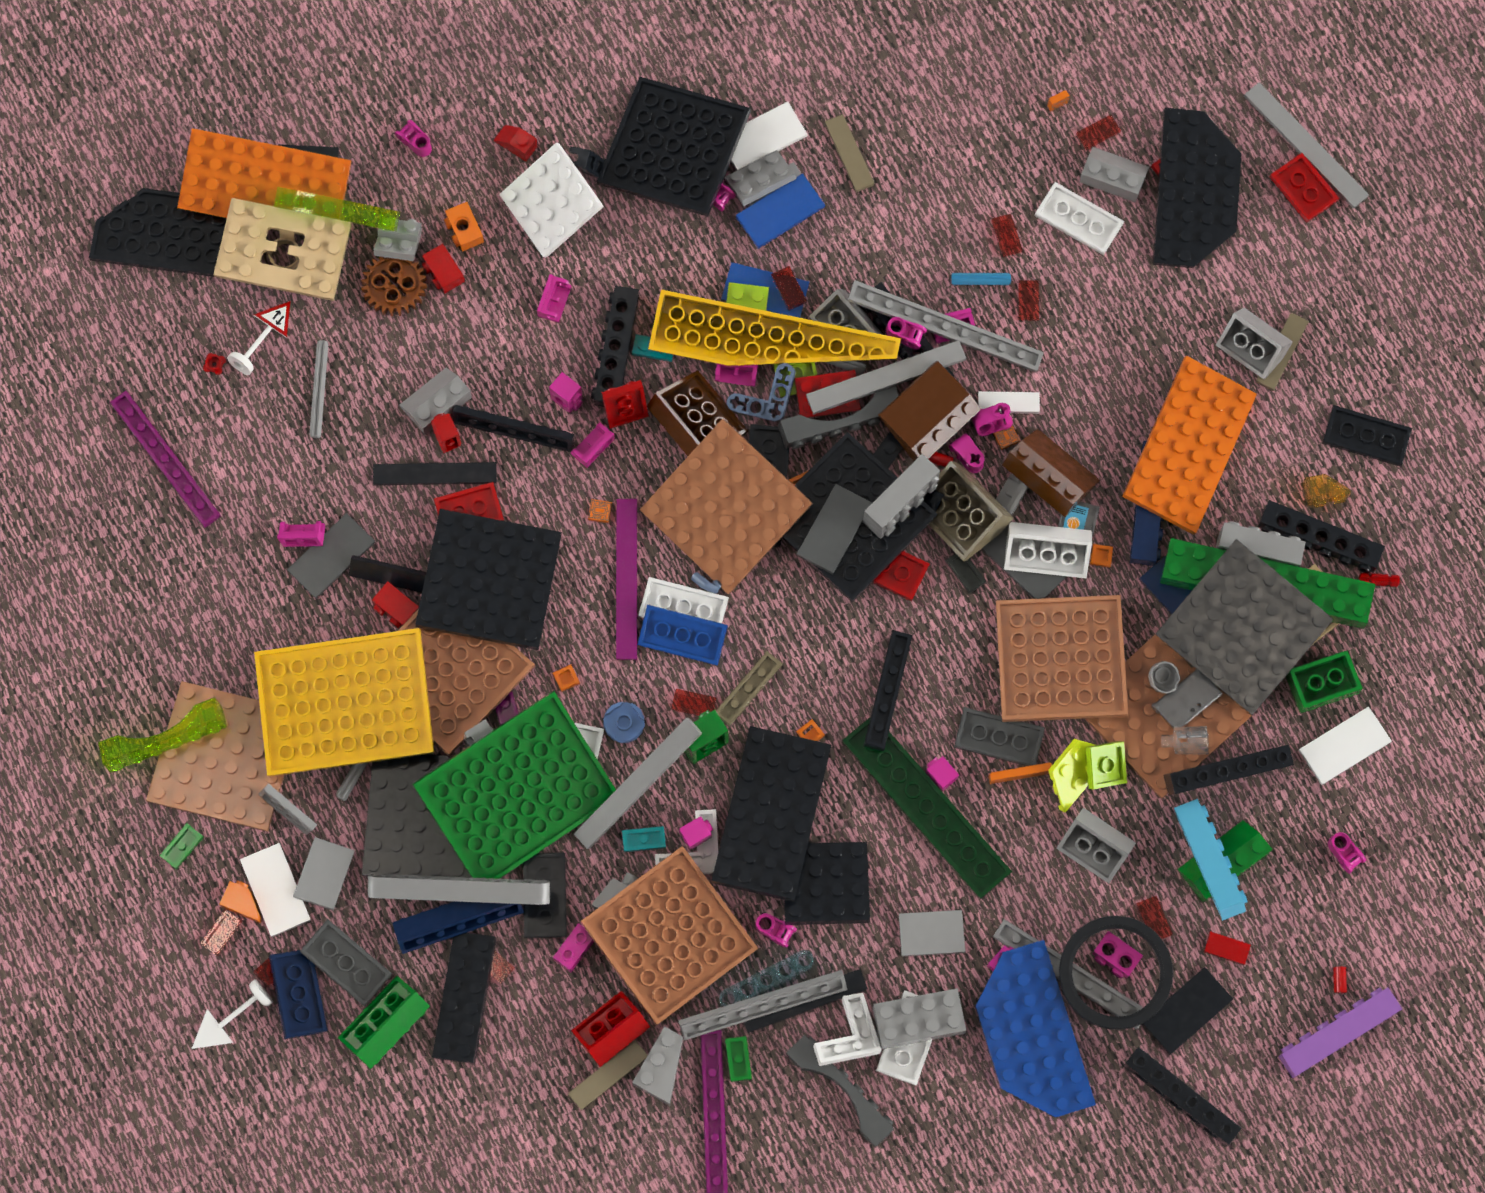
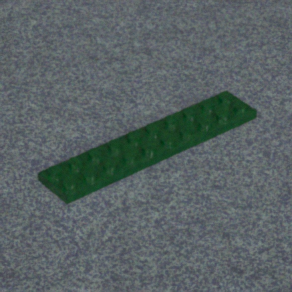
[842,717,1012,900]

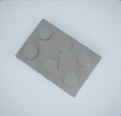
[725,150,796,206]

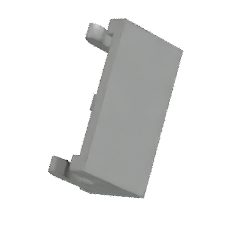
[996,474,1029,516]

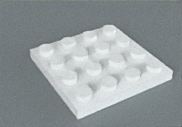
[499,143,604,257]

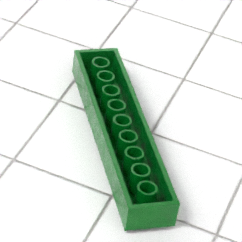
[1160,538,1375,629]

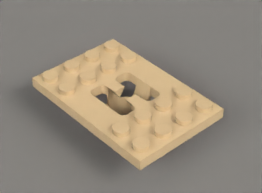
[213,198,352,301]

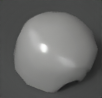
[1148,661,1180,694]

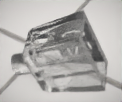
[1161,726,1209,755]

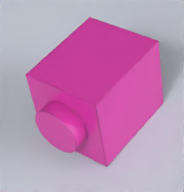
[926,756,959,791]
[679,816,713,850]

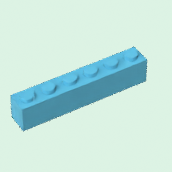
[1174,799,1248,921]

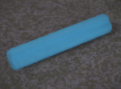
[951,273,1011,285]

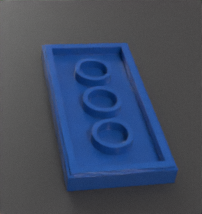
[736,173,825,249]
[721,262,809,318]
[637,605,728,666]

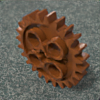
[361,256,427,317]

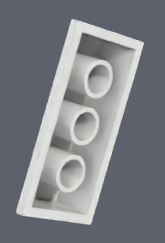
[1004,522,1092,578]

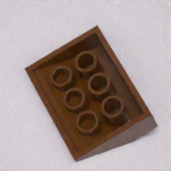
[878,361,981,461]
[647,370,748,456]
[1002,429,1101,517]

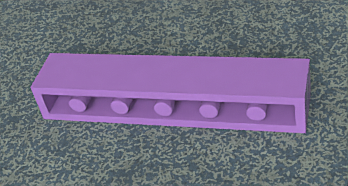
[1278,987,1402,1078]

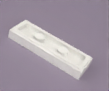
[978,391,1040,414]

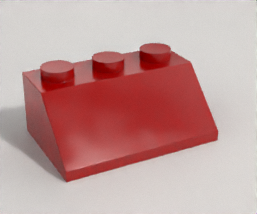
[571,991,650,1067]

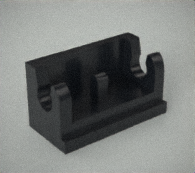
[569,146,605,178]

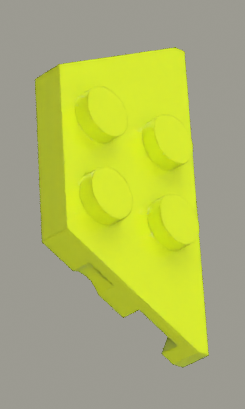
[1048,738,1095,813]

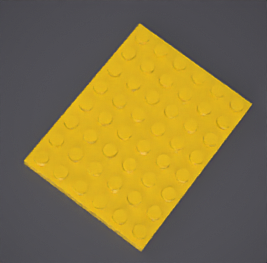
[254,628,434,777]

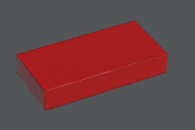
[1204,931,1251,965]

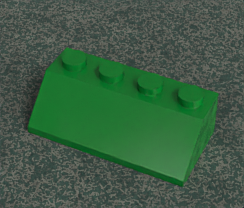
[1177,820,1273,903]
[338,976,430,1069]

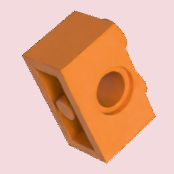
[444,202,484,252]

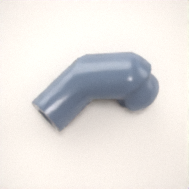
[691,572,721,594]

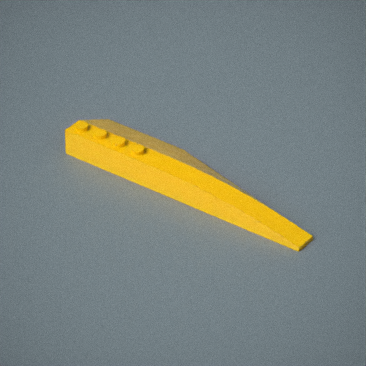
[648,290,901,366]

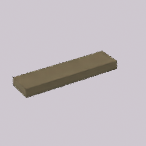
[825,114,875,193]
[1255,313,1309,391]
[716,651,783,727]
[568,1040,648,1111]

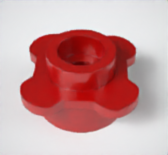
[203,353,226,375]

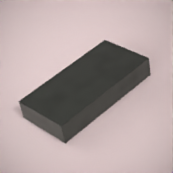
[945,553,986,594]

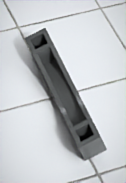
[778,387,899,449]
[786,1035,894,1148]

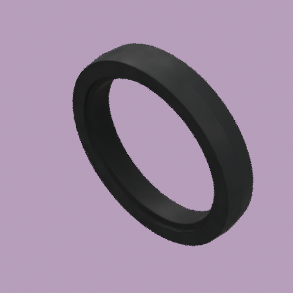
[1059,916,1173,1030]

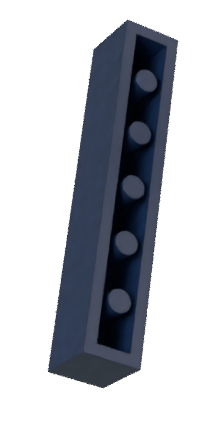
[1130,441,1164,566]
[392,901,524,954]

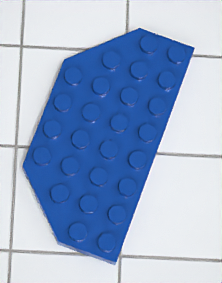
[975,940,1096,1117]

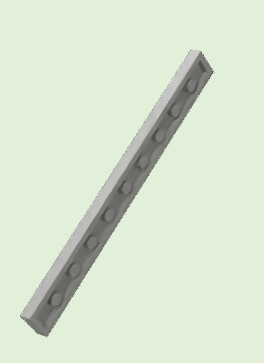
[847,280,1044,372]

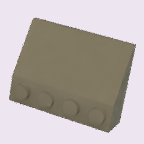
[929,461,1014,561]

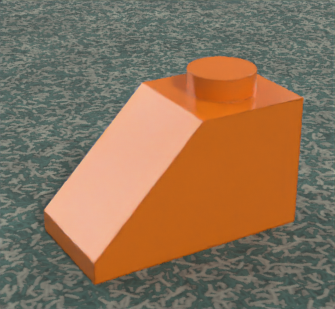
[219,880,262,923]

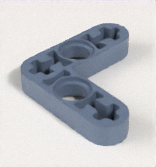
[727,363,795,422]

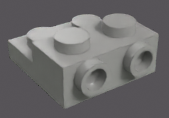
[374,216,422,261]

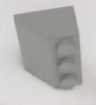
[1079,147,1149,203]
[809,289,884,335]
[1216,308,1293,379]
[399,367,472,435]
[1056,808,1136,883]

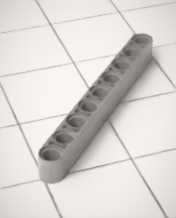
[368,874,550,905]

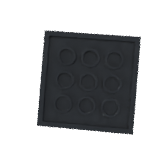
[784,842,870,925]

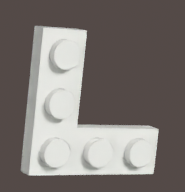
[655,809,718,874]
[813,992,882,1066]

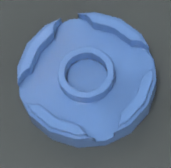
[603,702,645,743]

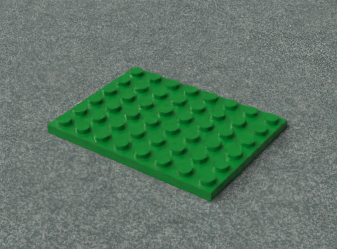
[412,691,616,879]

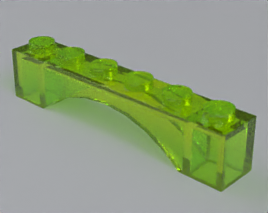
[274,187,401,231]
[98,697,227,773]

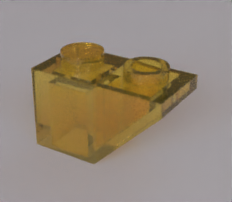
[1302,474,1351,508]

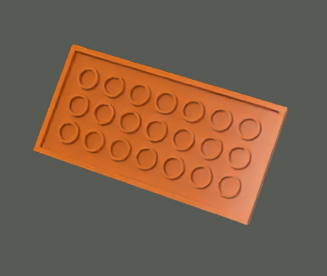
[177,128,352,220]
[1122,356,1257,535]

